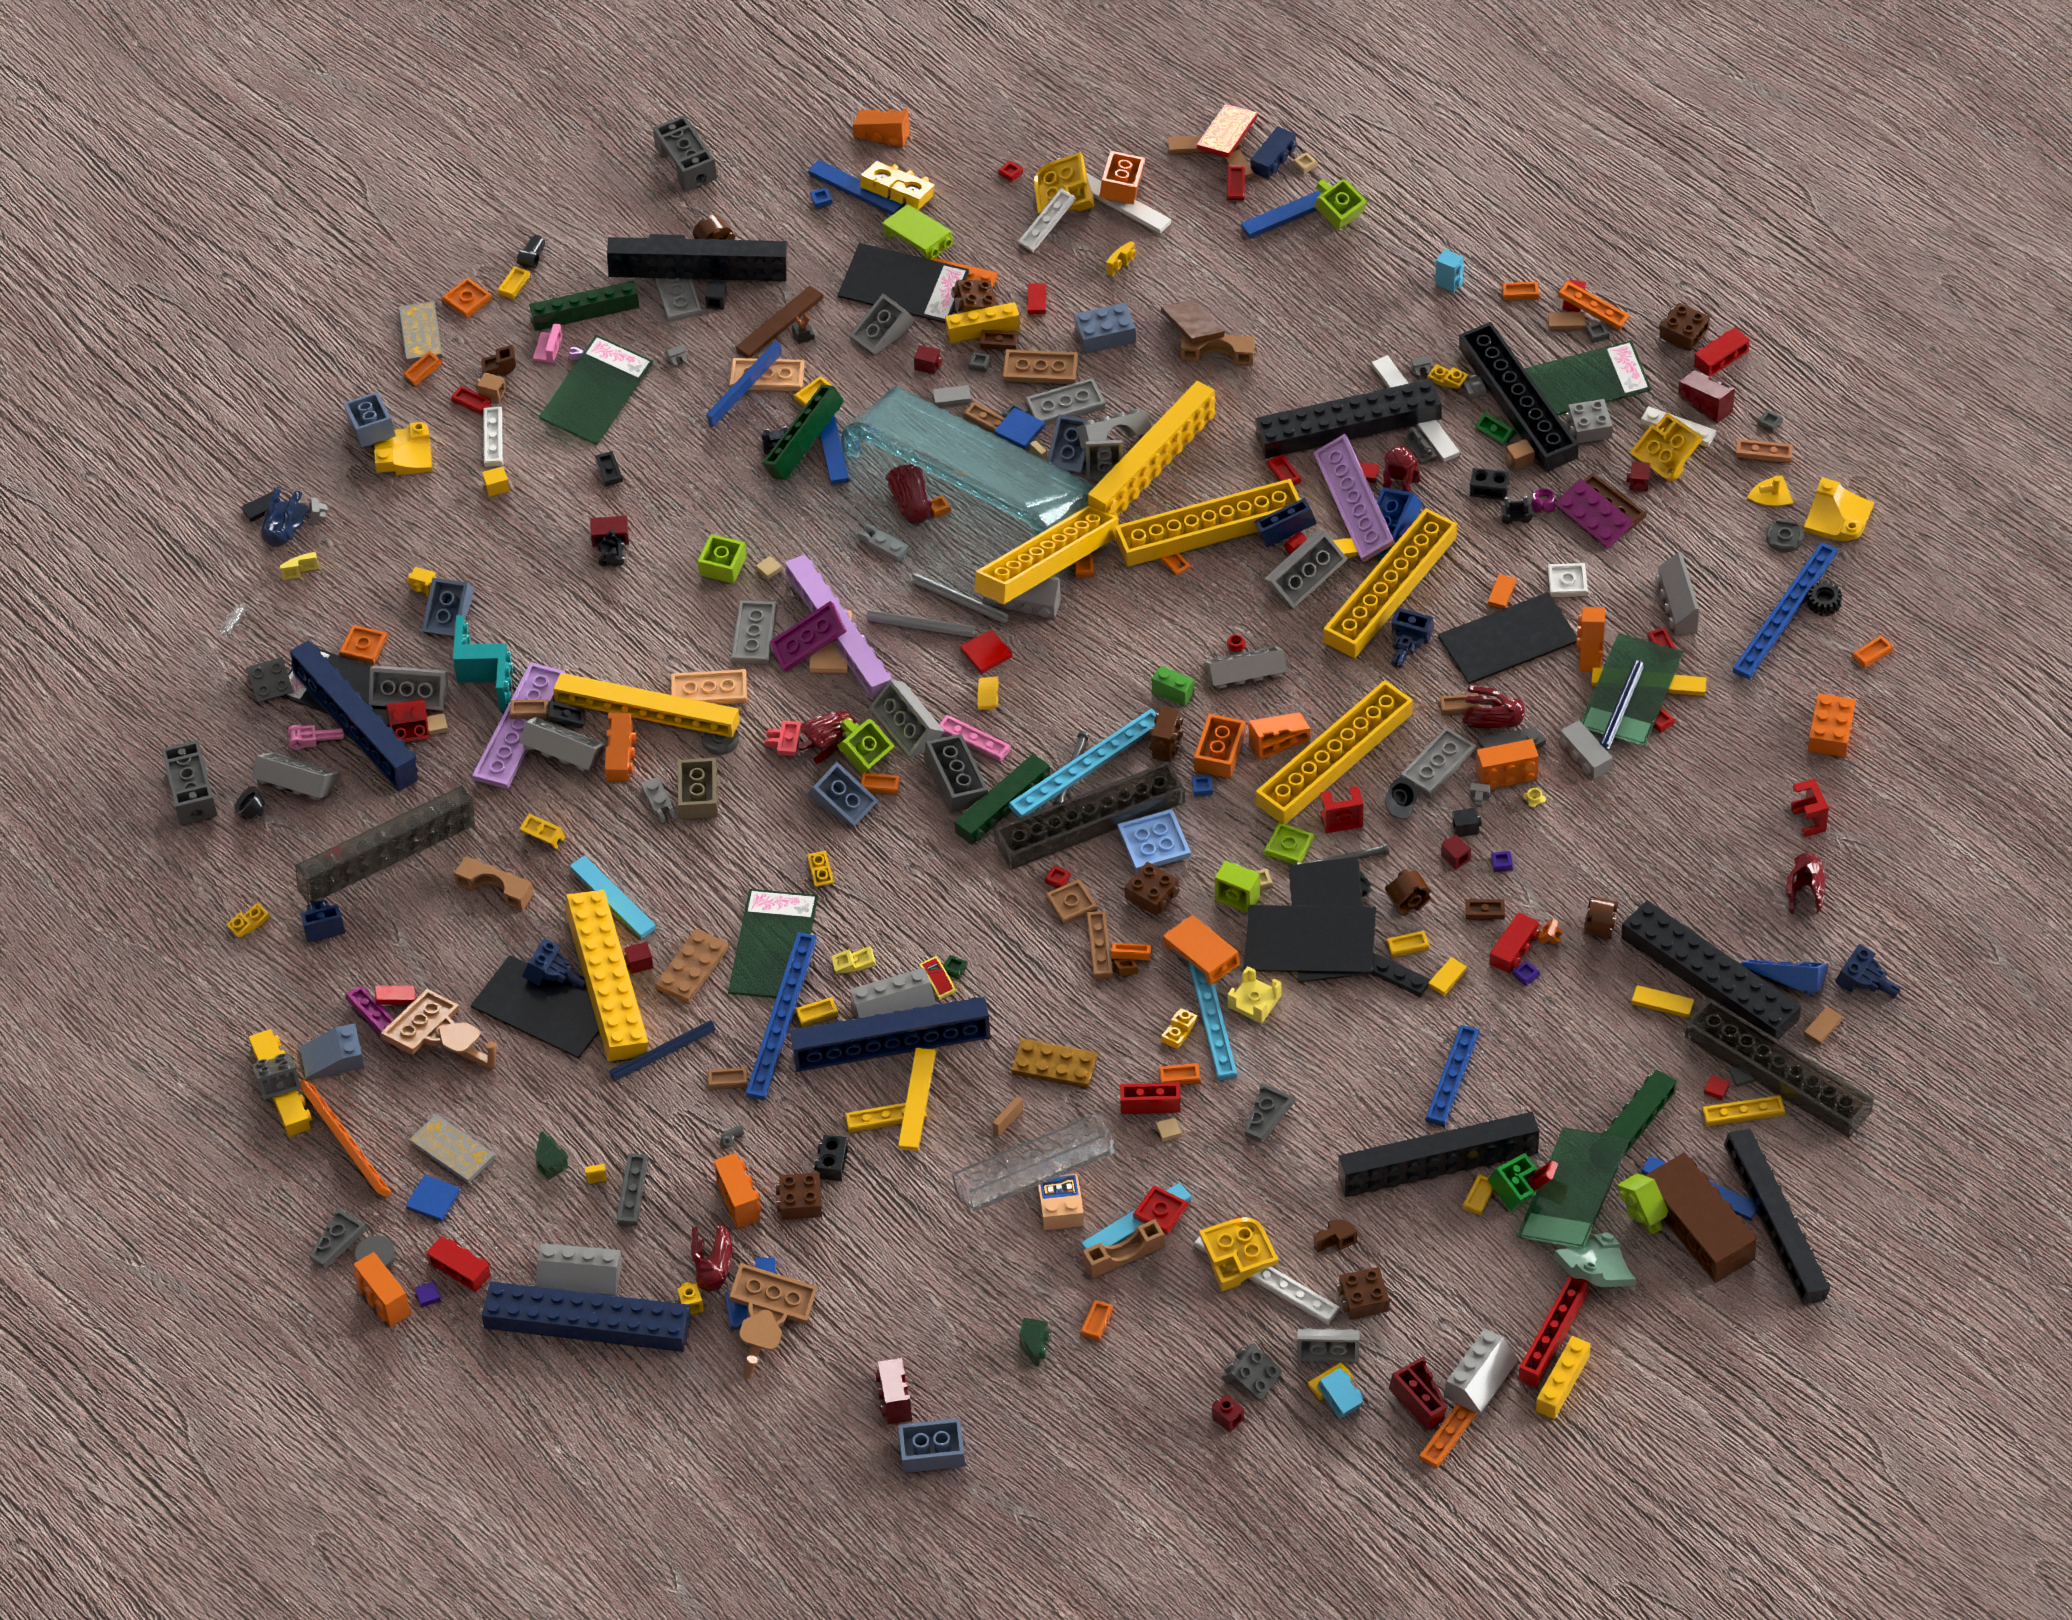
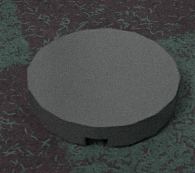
[1766,520,1804,552]
[701,729,739,755]
[355,1235,396,1269]

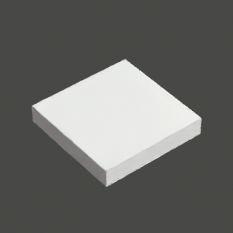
[1547,563,1588,597]

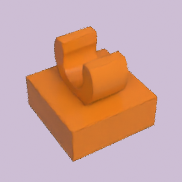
[1537,918,1563,945]

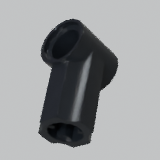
[517,235,546,269]

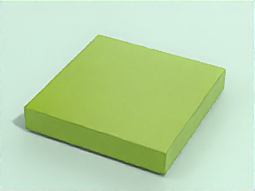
[1264,823,1314,865]

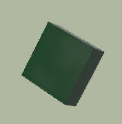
[943,955,968,979]

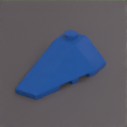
[1375,487,1423,558]
[1741,960,1828,994]

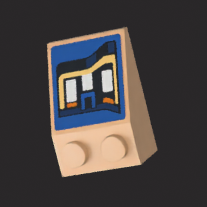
[1037,1174,1084,1230]

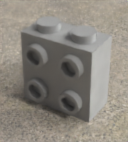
[1565,399,1613,443]

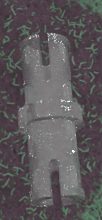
[219,602,248,637]

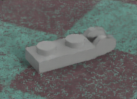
[857,523,909,562]
[641,777,677,824]

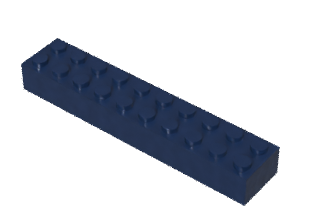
[290,640,418,791]
[790,997,990,1072]
[481,1281,691,1352]

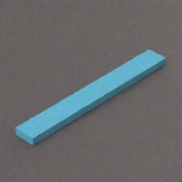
[1188,961,1237,1081]

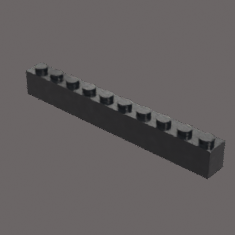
[1724,1129,1830,1305]

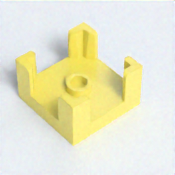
[1228,966,1281,1024]

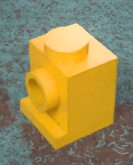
[407,567,436,597]
[677,1282,704,1315]

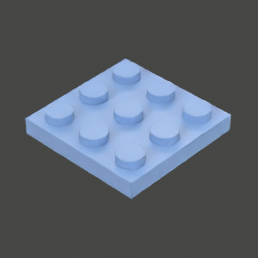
[1118,809,1191,872]

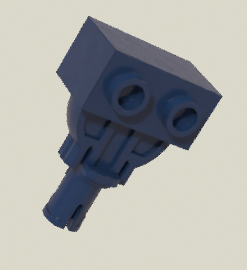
[1391,607,1434,668]
[300,889,345,943]
[522,938,586,989]
[1835,944,1901,999]

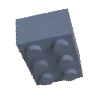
[1074,302,1136,354]
[343,392,396,448]
[898,1418,965,1473]

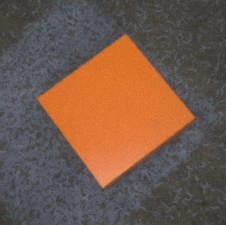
[442,277,493,319]
[339,625,388,665]

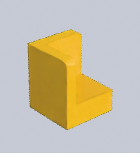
[482,467,510,497]

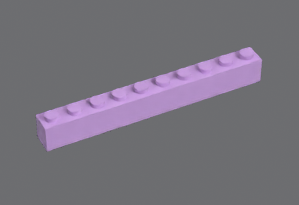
[785,554,893,699]

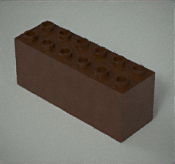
[1645,1152,1757,1283]

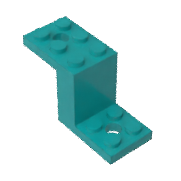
[453,615,513,711]

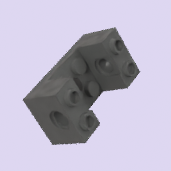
[653,115,717,192]
[161,740,217,825]

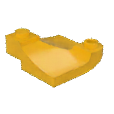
[1034,152,1095,215]
[1629,412,1704,482]
[374,422,432,476]
[1803,477,1874,541]
[1199,1217,1279,1292]

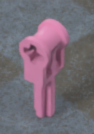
[288,725,344,750]

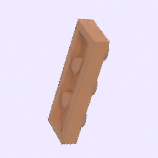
[1736,439,1793,463]

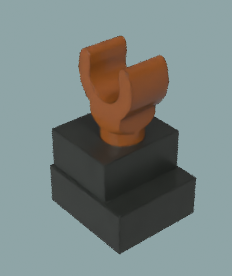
[792,313,815,344]

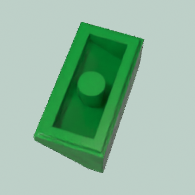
[1475,412,1517,445]

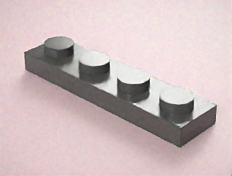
[617,1153,649,1226]

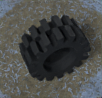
[1807,581,1842,616]

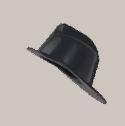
[1385,777,1418,819]
[235,786,265,819]

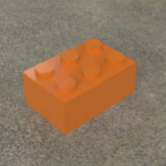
[1099,151,1145,205]
[1808,693,1856,758]
[1194,713,1246,779]
[1476,739,1539,790]
[714,1153,762,1229]
[353,1252,411,1327]

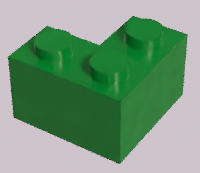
[1487,1153,1537,1212]

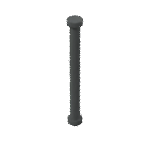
[1053,731,1089,809]
[1296,843,1389,864]

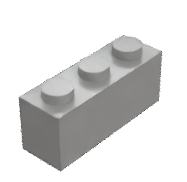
[1559,720,1613,779]

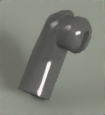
[720,1125,744,1148]

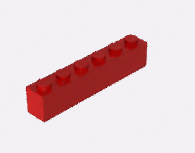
[1518,1275,1589,1388]

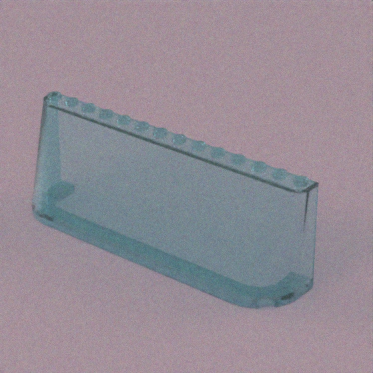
[841,386,1096,536]

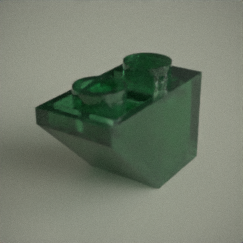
[535,1131,568,1180]
[1019,1318,1051,1367]

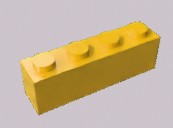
[945,302,1020,343]
[1536,1336,1591,1420]

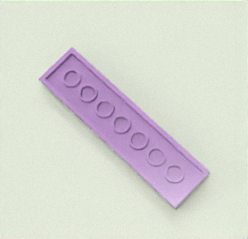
[1313,434,1396,562]
[472,662,565,789]

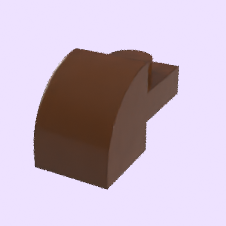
[481,344,516,376]
[1314,1220,1357,1253]

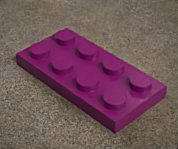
[1555,478,1634,549]
[770,601,847,672]

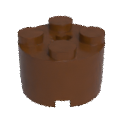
[693,215,735,240]
[1385,869,1432,915]
[1583,896,1618,939]

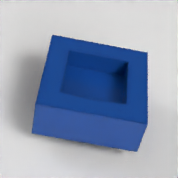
[810,187,833,209]
[1192,775,1213,796]

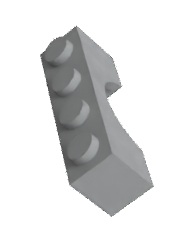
[1077,408,1151,448]

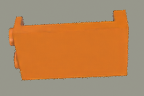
[1163,915,1240,986]

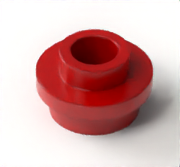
[1227,634,1245,652]

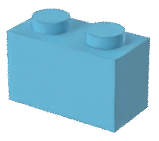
[1435,249,1465,292]
[1317,1368,1364,1420]

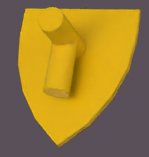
[1747,476,1793,507]

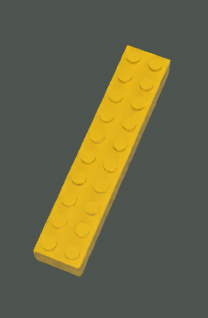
[1088,380,1216,517]
[1115,479,1300,567]
[974,505,1119,604]
[1323,508,1457,659]
[1256,680,1413,824]
[565,890,648,1062]

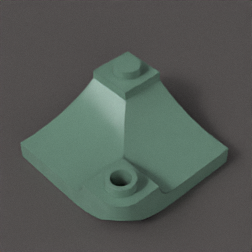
[1553,1233,1636,1287]

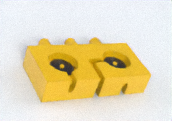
[860,161,935,210]

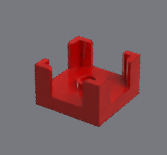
[1791,779,1829,837]
[1321,786,1364,834]

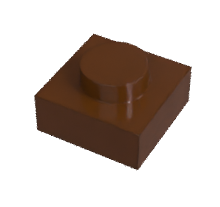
[1114,959,1138,977]

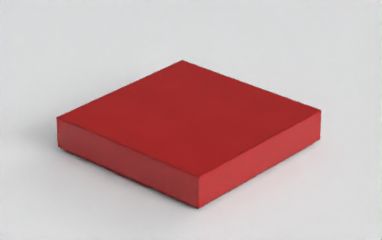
[960,629,1012,674]
[1133,1185,1188,1235]

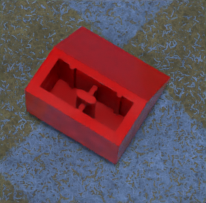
[385,699,430,742]

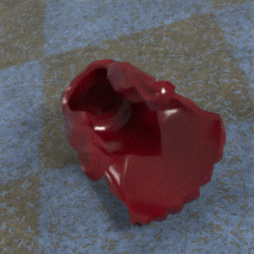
[1383,446,1421,492]
[886,464,932,524]
[1462,685,1525,729]
[797,711,856,765]
[1786,853,1826,914]
[691,1225,732,1291]

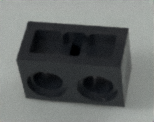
[1470,468,1510,500]
[814,1135,848,1181]

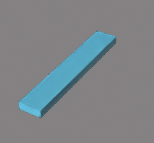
[570,855,656,939]
[1081,1182,1192,1250]

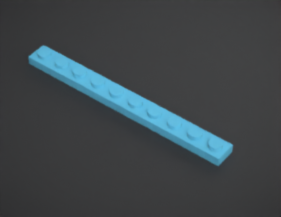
[1009,708,1156,819]

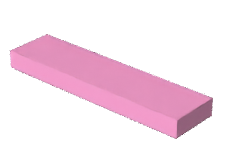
[939,715,1011,762]

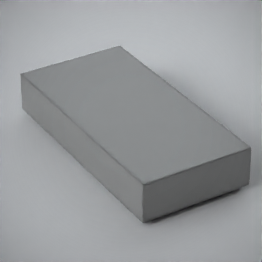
[933,385,971,407]

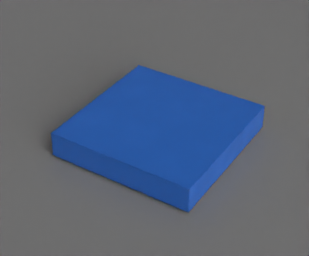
[994,408,1045,450]
[406,1175,460,1222]

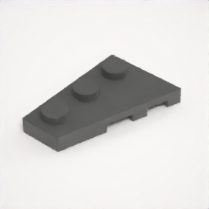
[1477,727,1546,749]
[1245,1083,1295,1143]
[309,1208,367,1269]

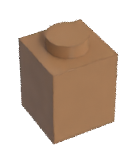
[476,372,506,402]
[1505,439,1535,471]

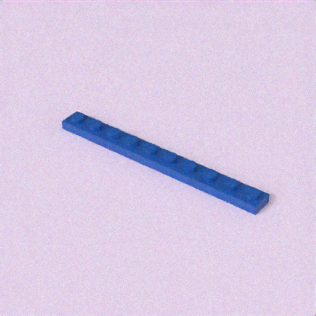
[1733,542,1838,680]
[746,932,817,1101]

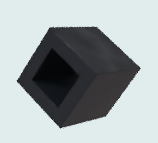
[705,280,727,310]
[1452,808,1482,837]

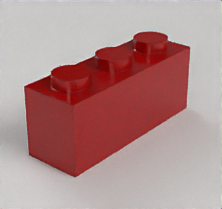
[1694,327,1750,377]
[1489,912,1540,974]
[1120,1082,1181,1114]
[426,1236,491,1292]

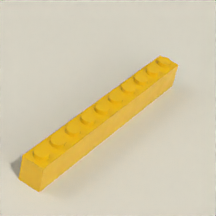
[553,673,740,738]

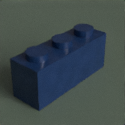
[1250,126,1297,179]
[1255,498,1317,547]

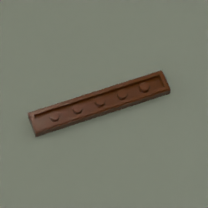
[736,286,823,359]

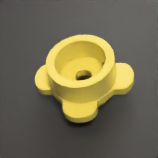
[1523,788,1546,808]

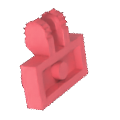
[764,721,801,756]

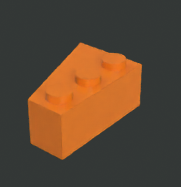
[853,108,910,147]
[1576,607,1605,672]
[1249,712,1310,760]
[605,713,637,781]

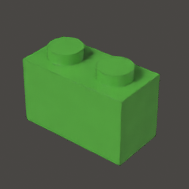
[1152,666,1194,706]

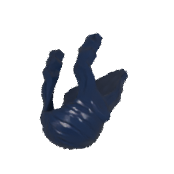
[261,487,309,547]

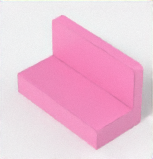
[533,324,562,363]

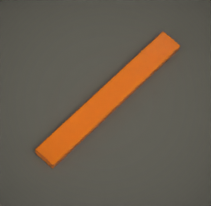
[300,1080,392,1198]

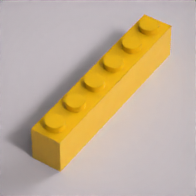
[249,1029,312,1137]

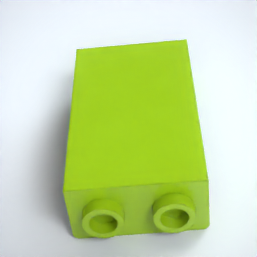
[882,204,953,260]

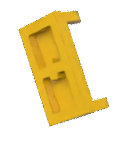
[519,813,565,849]

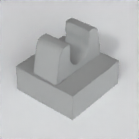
[665,344,687,367]
[1410,356,1432,377]
[1463,374,1486,399]
[308,498,328,524]
[1470,783,1491,805]

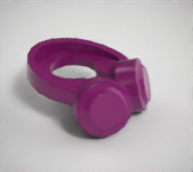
[1531,488,1555,512]

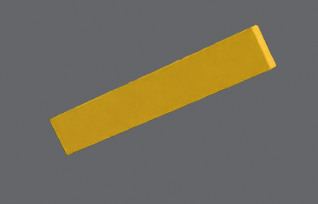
[1591,668,1707,696]
[898,1048,936,1151]

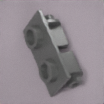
[1403,427,1437,463]

